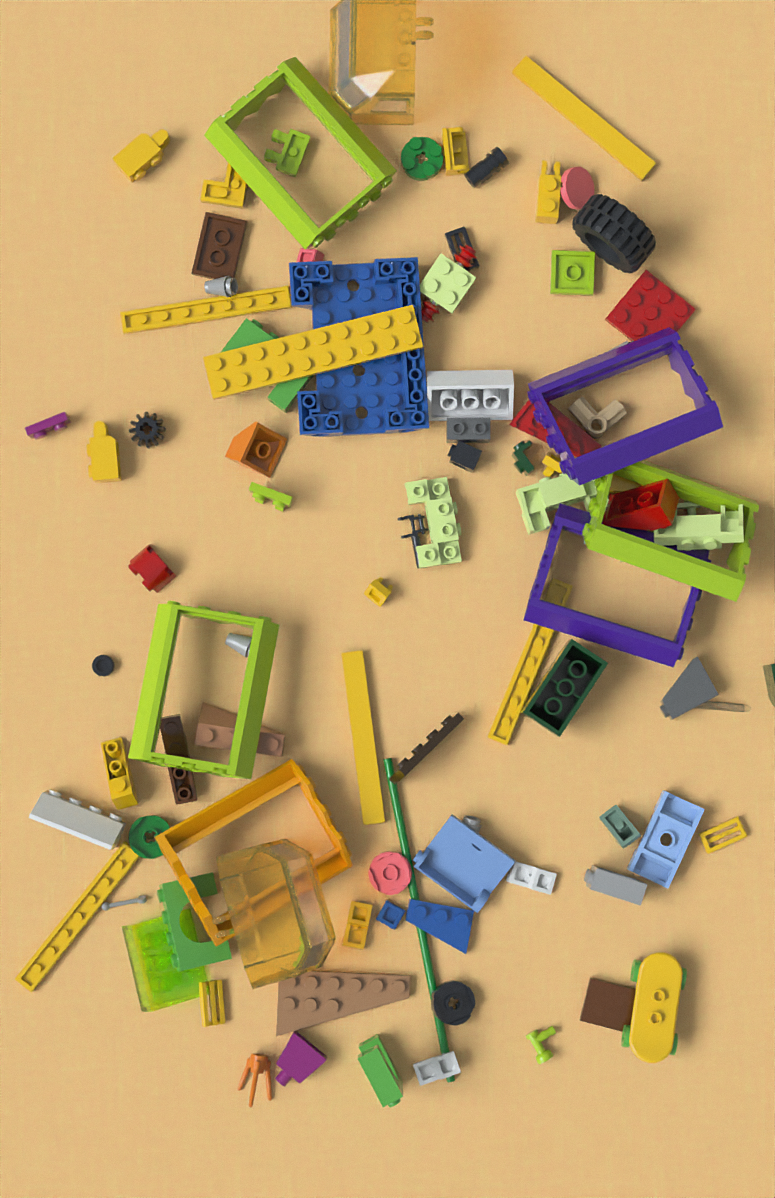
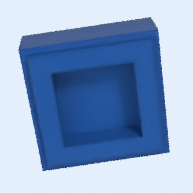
[376,900,406,930]

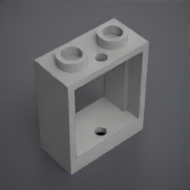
[584,865,647,906]

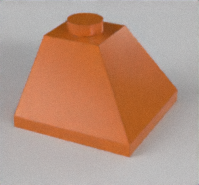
[225,422,287,478]

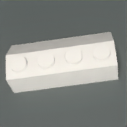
[427,370,514,421]
[29,789,126,850]

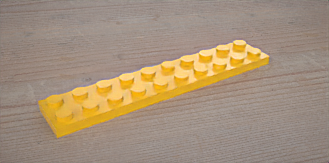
[203,305,423,400]

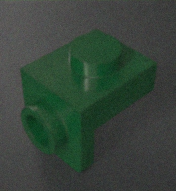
[511,440,535,476]

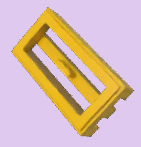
[698,816,747,854]
[199,979,225,1027]

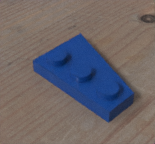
[405,899,474,954]

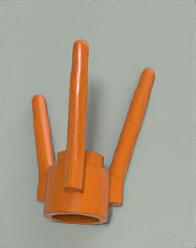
[237,1053,272,1107]

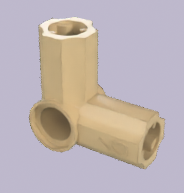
[568,396,627,439]

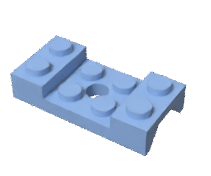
[627,790,705,889]

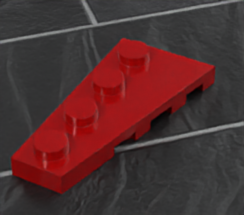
[509,400,602,457]

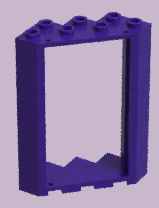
[527,327,723,486]
[523,503,711,668]

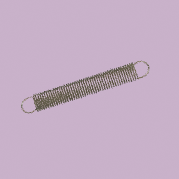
[697,701,751,712]

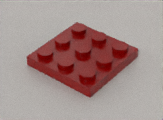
[605,270,696,341]

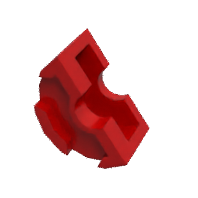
[128,544,176,593]

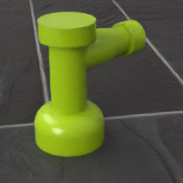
[526,1026,556,1064]

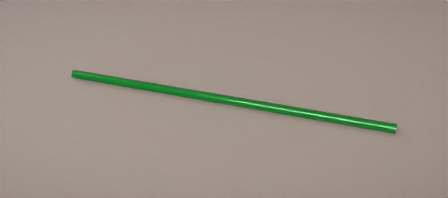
[383,758,455,1082]

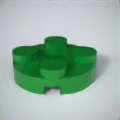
[401,137,443,181]
[129,815,170,859]

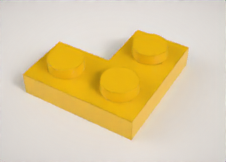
[200,163,247,209]

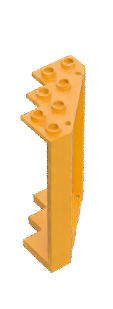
[155,759,353,947]

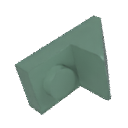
[599,805,641,849]

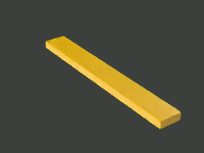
[512,56,656,181]
[120,285,292,334]
[487,578,573,746]
[341,650,385,825]
[15,841,140,993]

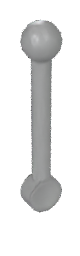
[102,895,147,911]

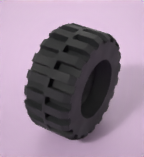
[572,194,656,273]

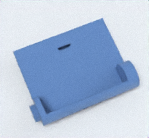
[412,814,516,913]

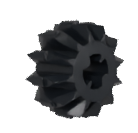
[129,411,166,449]

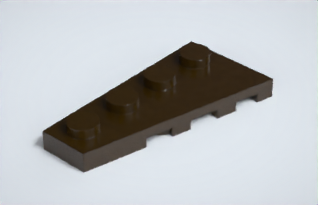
[389,712,464,785]

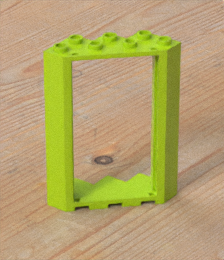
[204,57,397,250]
[582,460,759,602]
[128,601,280,779]

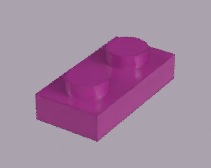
[25,412,71,440]

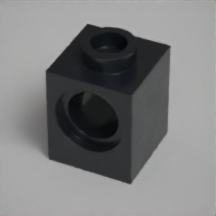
[447,441,482,473]

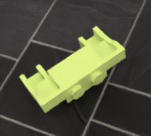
[516,473,609,535]
[404,477,462,569]
[654,504,744,551]

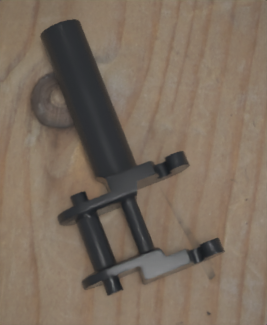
[397,514,428,569]

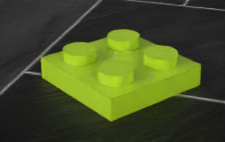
[550,250,595,296]

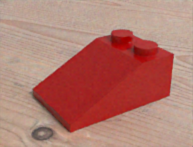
[602,479,679,531]

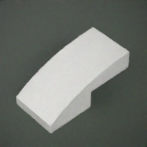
[506,861,557,895]
[413,1051,461,1086]

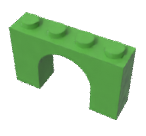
[220,318,314,413]
[157,872,232,971]
[357,1034,403,1108]

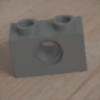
[446,418,491,443]

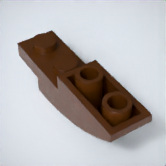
[160,714,197,805]

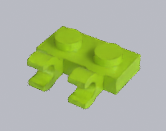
[264,128,310,177]
[249,482,293,512]

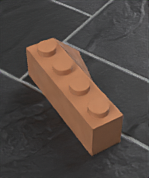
[195,702,286,757]

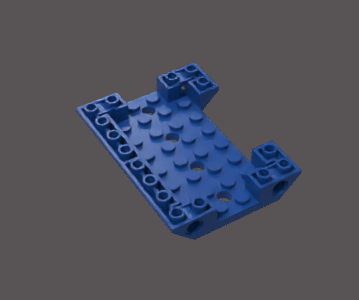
[289,257,429,437]

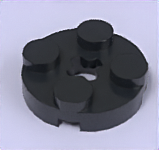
[431,980,475,1026]

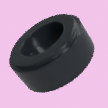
[92,655,115,677]

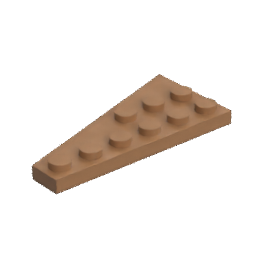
[276,969,410,1036]

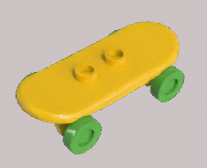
[621,952,687,1063]

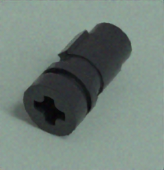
[464,147,509,188]

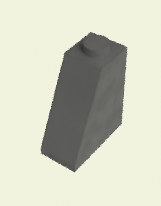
[659,656,719,720]

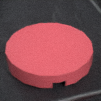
[561,167,595,210]
[368,851,412,895]

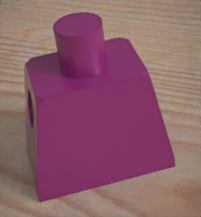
[275,1031,327,1087]

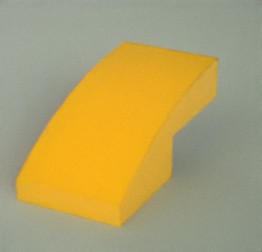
[342,901,372,950]

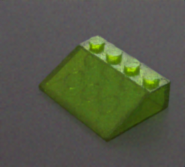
[121,908,209,1012]

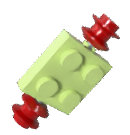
[420,245,477,323]

